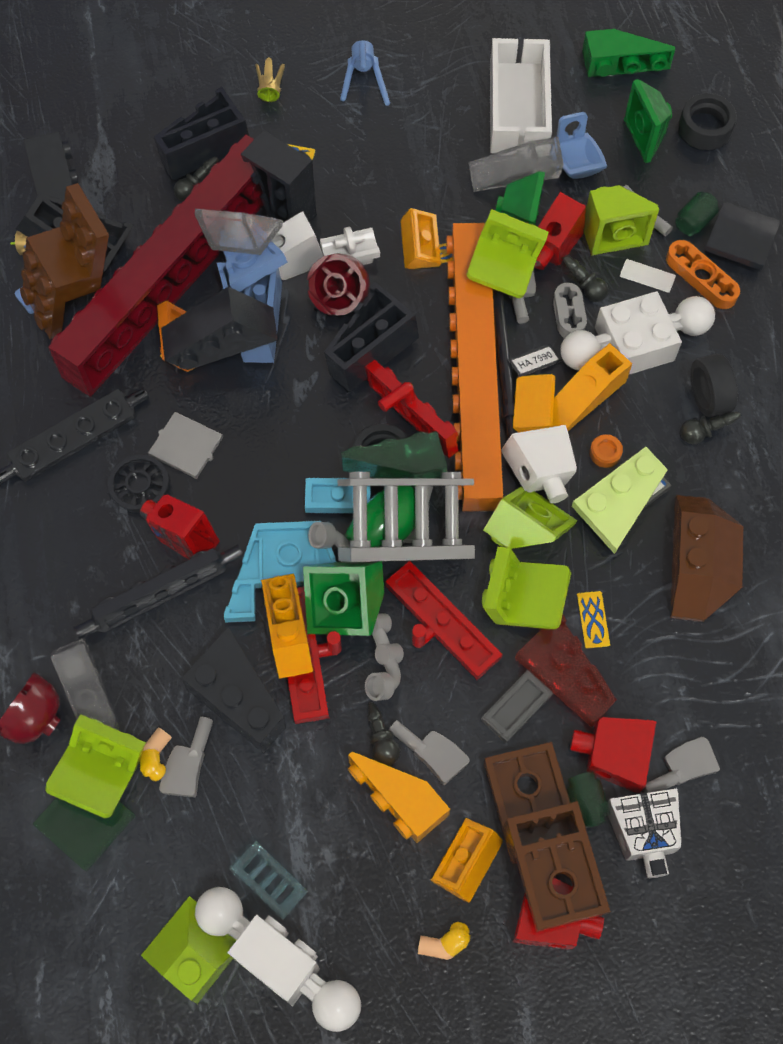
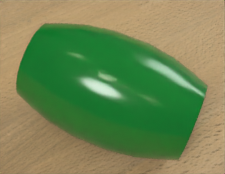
[345,486,415,547]

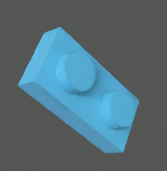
[305,478,371,513]

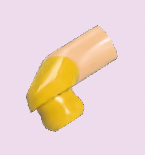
[140,727,172,781]
[417,922,470,960]

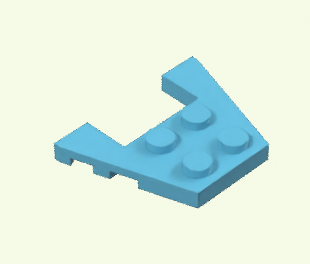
[224,521,336,623]

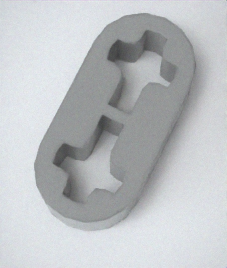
[553,283,587,338]

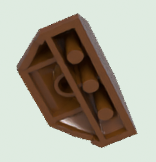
[670,495,743,622]

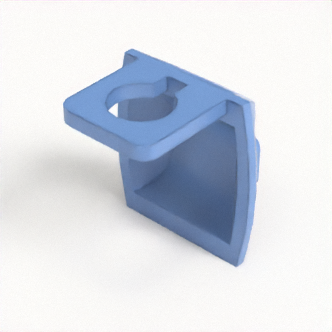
[551,112,607,179]

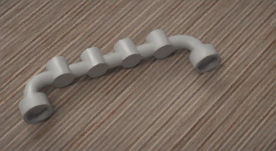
[308,522,404,701]

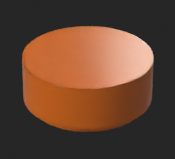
[590,434,623,468]

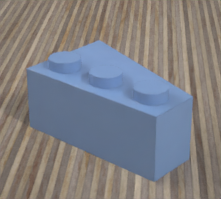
[216,262,282,363]

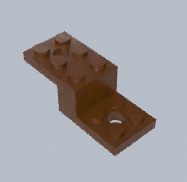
[20,183,109,339]
[483,742,611,932]

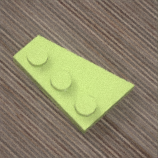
[572,447,668,554]

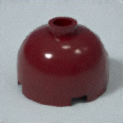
[307,253,370,316]
[0,672,61,744]

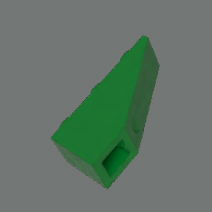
[582,29,675,77]

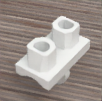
[320,227,380,265]

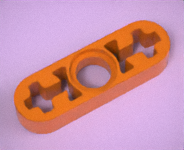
[666,240,740,309]

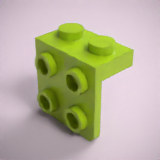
[466,209,549,298]
[482,547,571,630]
[45,714,146,818]

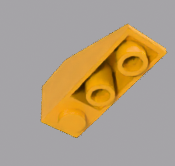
[552,343,632,431]
[261,574,313,679]
[348,752,450,843]

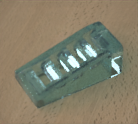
[228,841,308,919]

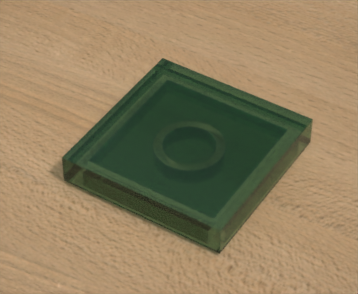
[33,798,135,872]

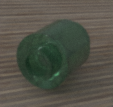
[675,192,719,236]
[567,772,611,828]

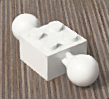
[561,291,715,374]
[195,887,361,1032]

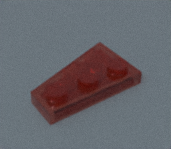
[515,615,616,727]

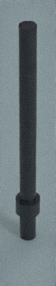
[492,288,519,440]

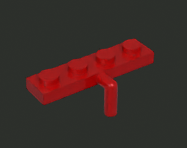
[365,360,458,459]
[385,561,503,680]
[288,587,342,724]

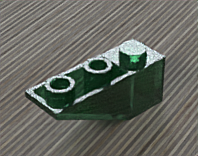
[341,432,447,487]

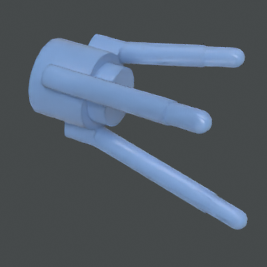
[340,40,390,106]

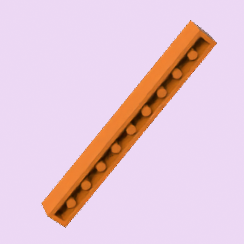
[446,223,503,511]

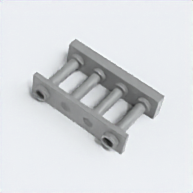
[337,472,475,562]

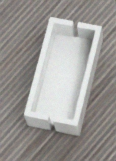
[490,38,552,155]

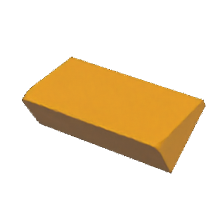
[401,208,441,269]
[513,374,555,433]
[431,818,503,903]

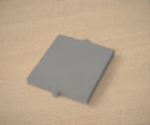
[148,412,223,479]

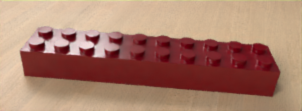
[48,135,263,397]

